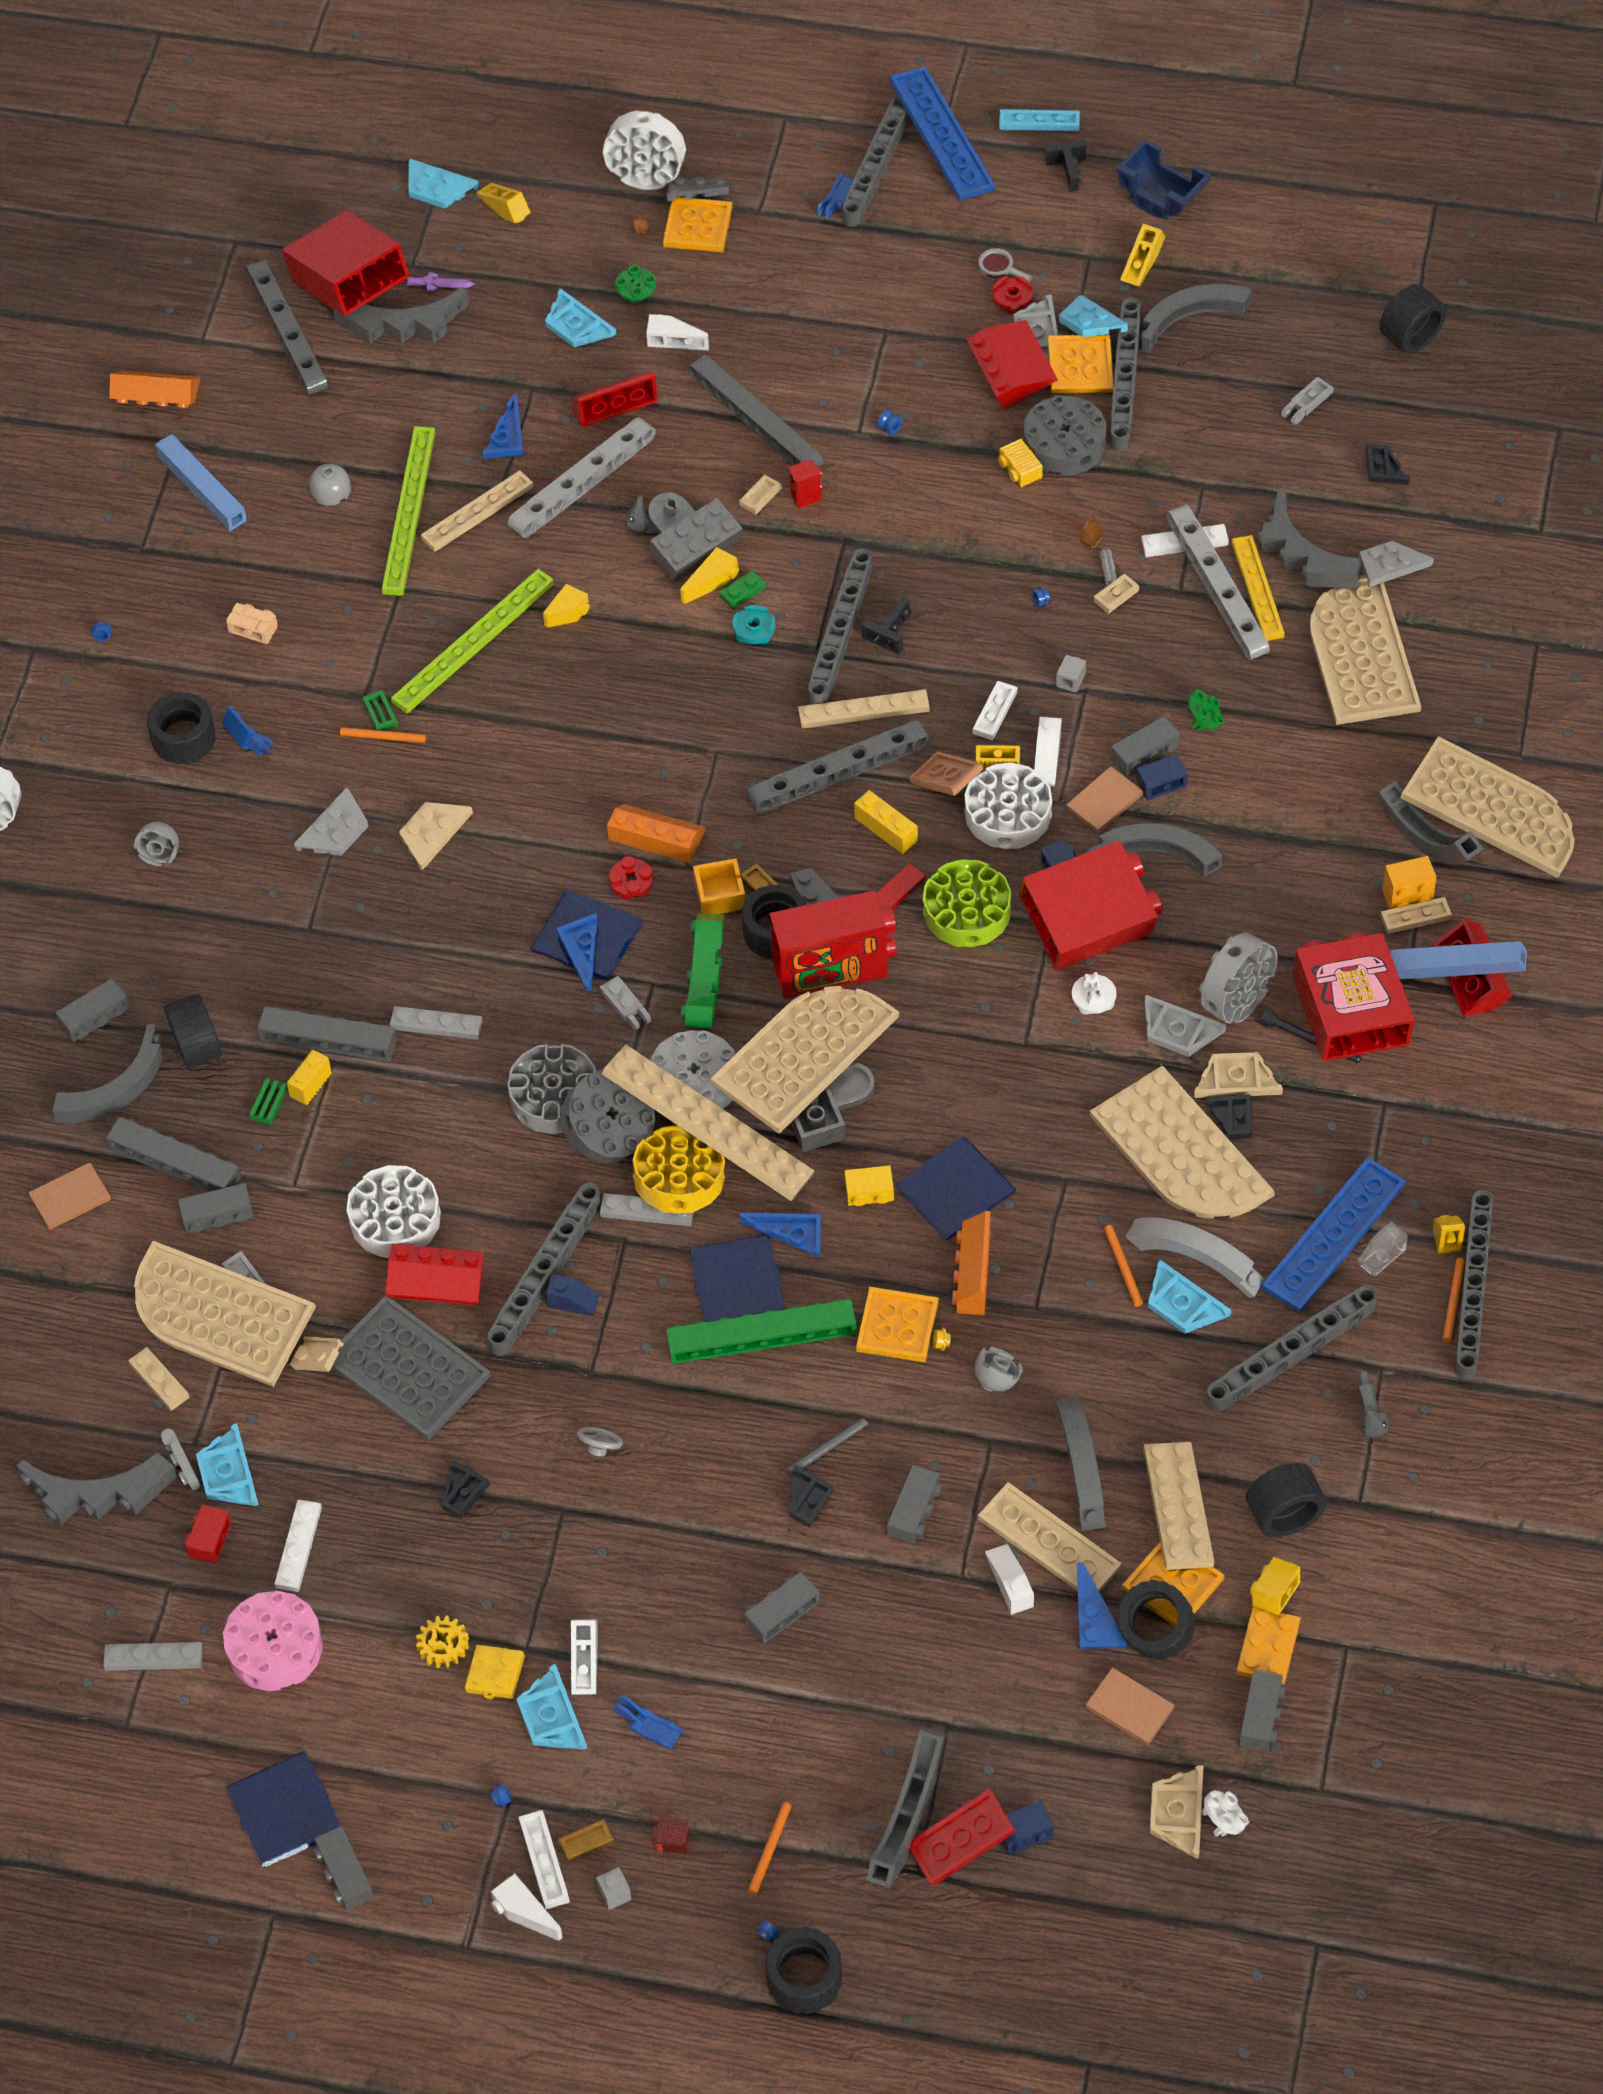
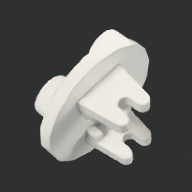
[1072,972,1116,1014]
[1202,1791,1249,1837]

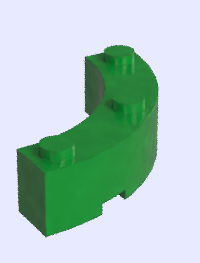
[681,913,725,1028]

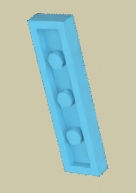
[1000,109,1080,131]

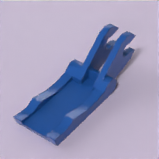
[817,173,854,219]
[222,705,273,756]
[613,1695,684,1750]

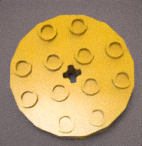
[633,1125,725,1214]

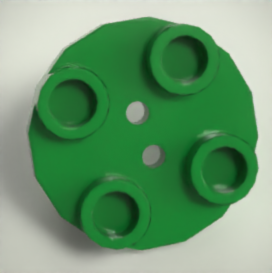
[615,265,656,304]
[1187,689,1224,731]

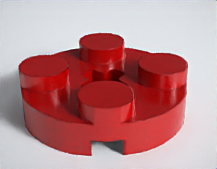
[993,276,1033,314]
[609,856,653,899]

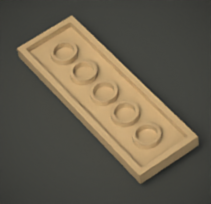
[1143,1442,1214,1570]
[978,1482,1122,1592]

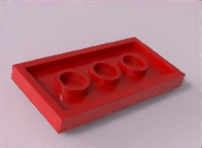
[910,1789,1016,1886]

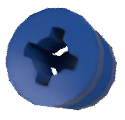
[877,409,903,435]

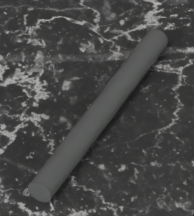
[786,1418,868,1476]

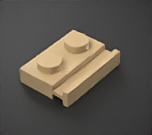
[290,1337,344,1372]

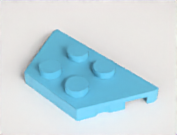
[409,159,479,208]
[545,289,616,347]
[1059,295,1128,337]
[1148,1260,1231,1334]
[196,1423,259,1506]
[517,1664,587,1750]

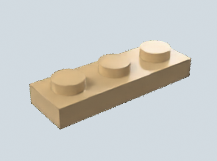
[1380,897,1452,934]
[128,1347,190,1411]

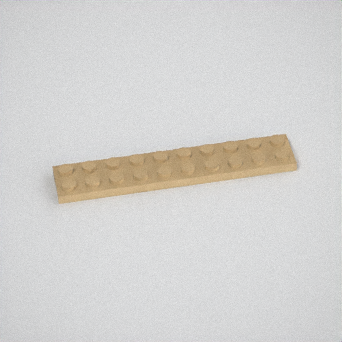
[602,1045,814,1201]

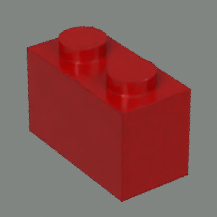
[789,459,823,509]
[184,1505,232,1563]

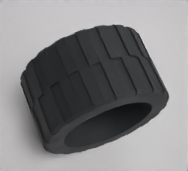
[1379,284,1447,354]
[147,692,216,764]
[742,884,807,958]
[163,993,223,1069]
[1245,1463,1327,1537]
[1117,1580,1196,1660]
[765,1927,842,2014]

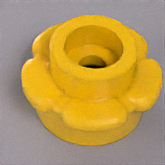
[933,1328,951,1351]

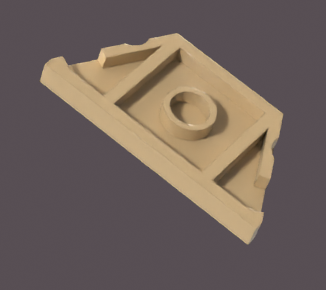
[399,802,473,870]
[1194,1052,1283,1098]
[1150,1765,1203,1858]

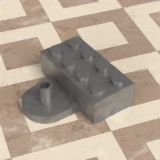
[648,492,743,583]
[791,1062,874,1152]

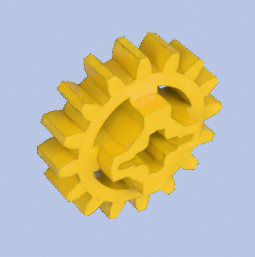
[416,1616,469,1668]

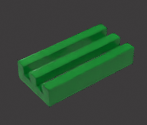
[362,690,398,731]
[249,1078,288,1125]

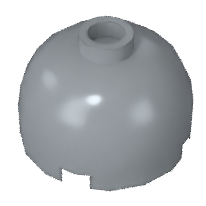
[309,463,351,506]
[134,821,179,866]
[974,1347,1023,1392]

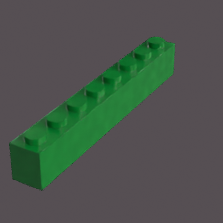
[666,1299,857,1364]

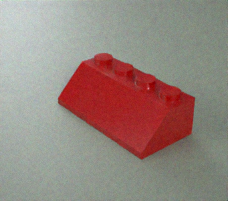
[571,371,658,428]
[1433,918,1512,1016]
[385,1244,484,1305]

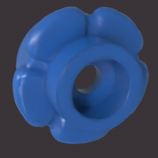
[1032,586,1050,607]
[91,622,112,641]
[491,1783,512,1807]
[758,1920,781,1942]

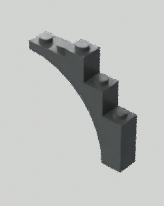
[333,287,469,344]
[1258,491,1361,588]
[16,1452,177,1525]
[866,1726,946,1888]

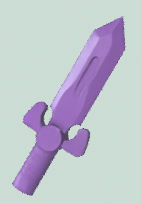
[408,272,475,292]

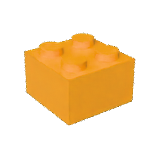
[1382,856,1436,910]
[693,858,745,914]

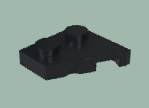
[1365,444,1410,485]
[1207,1094,1253,1140]
[441,1460,490,1519]
[789,1465,835,1528]

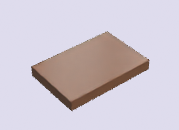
[909,752,983,796]
[1066,767,1143,834]
[29,1162,111,1230]
[1086,1667,1175,1746]

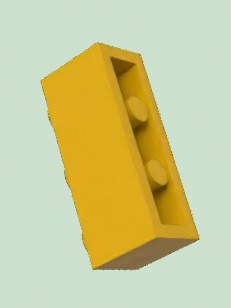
[854,790,918,854]

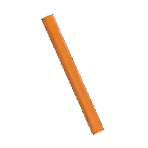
[340,727,426,743]
[1104,1225,1143,1307]
[1442,1258,1465,1343]
[748,1802,792,1895]

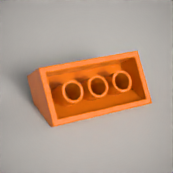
[109,371,200,408]
[607,804,706,863]
[952,1211,990,1315]

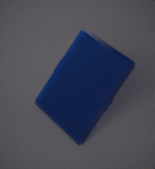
[530,890,643,980]
[895,1137,1017,1240]
[690,1234,785,1322]
[226,1751,341,1868]

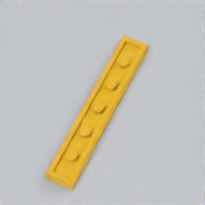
[1231,535,1284,641]

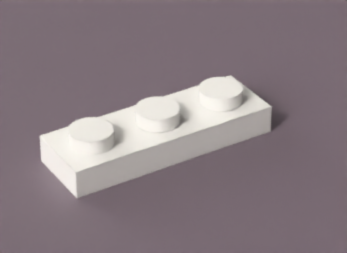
[973,681,1017,741]

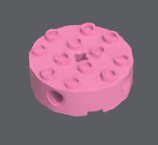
[223,1591,323,1691]

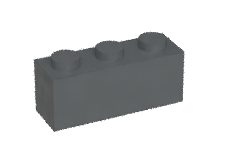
[1111,716,1180,776]
[55,978,130,1042]
[178,1183,254,1234]
[887,1465,943,1545]
[744,1572,820,1644]
[1240,1669,1286,1752]
[313,1826,374,1911]

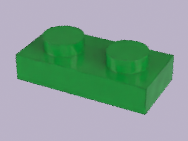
[719,570,766,609]

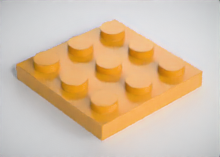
[663,197,732,252]
[1048,335,1114,393]
[856,1287,939,1363]
[1122,1542,1225,1627]

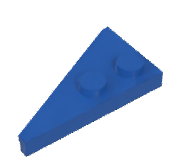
[483,394,523,459]
[556,913,598,992]
[740,1212,821,1257]
[1077,1563,1127,1649]

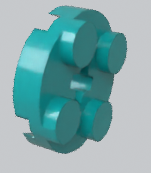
[733,605,775,644]

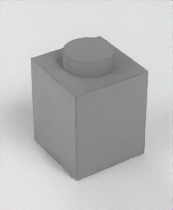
[1056,655,1086,693]
[596,1867,631,1910]

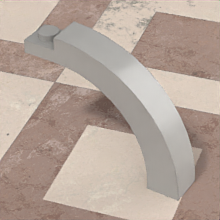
[1125,1217,1264,1298]

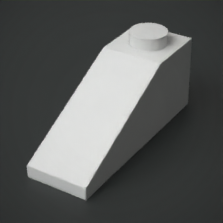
[647,314,709,350]
[1034,717,1062,786]
[985,1544,1034,1615]
[571,1619,598,1694]
[491,1874,563,1940]

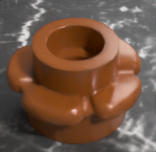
[634,215,649,235]

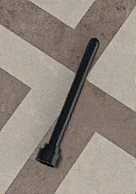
[1259,1008,1362,1063]

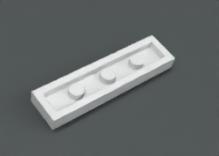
[1141,524,1229,557]
[275,1500,322,1592]
[519,1810,570,1909]

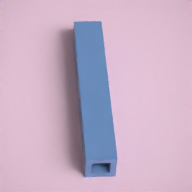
[155,434,247,531]
[1390,941,1527,979]

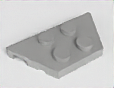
[1013,294,1058,362]
[1358,541,1434,587]
[294,788,369,856]
[1145,995,1226,1057]

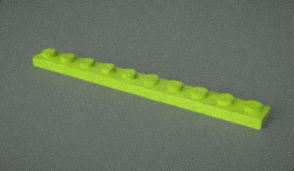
[382,426,436,596]
[391,569,554,714]

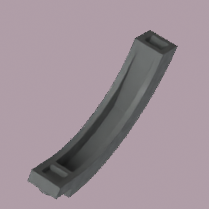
[1140,284,1251,353]
[1376,781,1484,865]
[1086,823,1222,878]
[52,1024,163,1124]
[1054,1396,1106,1531]

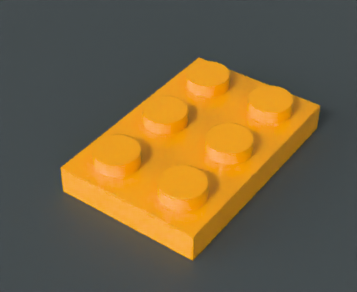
[1236,1606,1301,1685]

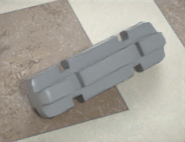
[1100,549,1117,586]

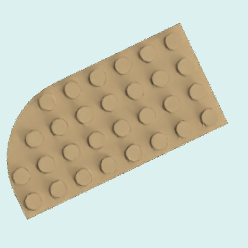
[1310,575,1421,725]
[1400,736,1575,878]
[710,986,899,1133]
[1090,1066,1275,1219]
[134,1241,316,1387]

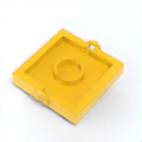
[465,1645,525,1699]

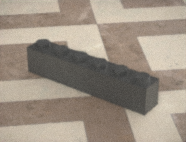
[257,1007,397,1062]
[106,1117,241,1192]

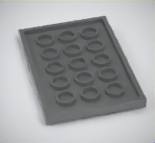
[331,1295,491,1441]

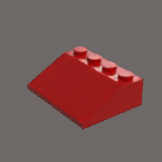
[966,320,1058,410]

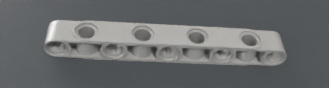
[508,417,656,538]
[1166,504,1270,660]

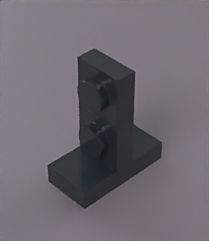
[1045,140,1086,192]
[862,596,911,655]

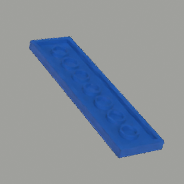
[889,67,995,201]
[1262,1157,1406,1313]

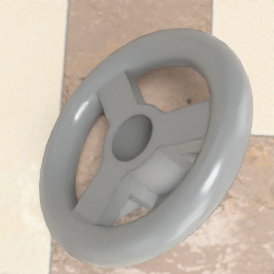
[577,1427,623,1456]

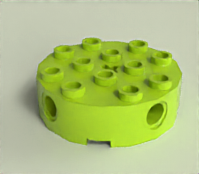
[923,859,1011,947]

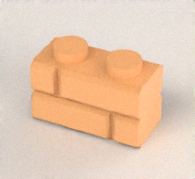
[226,603,278,644]

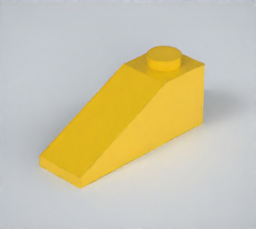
[476,183,530,223]
[1120,224,1166,287]
[680,547,739,604]

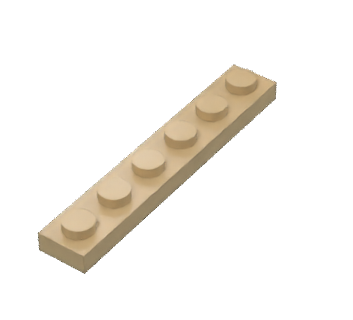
[421,471,533,552]
[798,689,930,729]

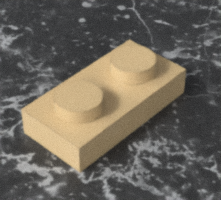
[1094,574,1139,614]

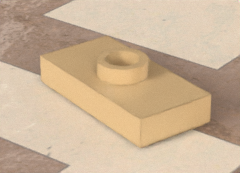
[739,475,781,515]

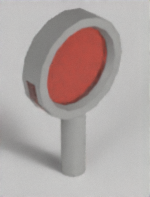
[979,249,1032,282]

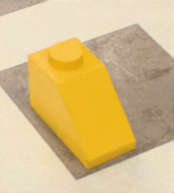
[543,584,590,628]
[1433,1215,1465,1254]

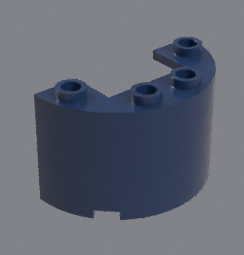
[1117,139,1211,219]

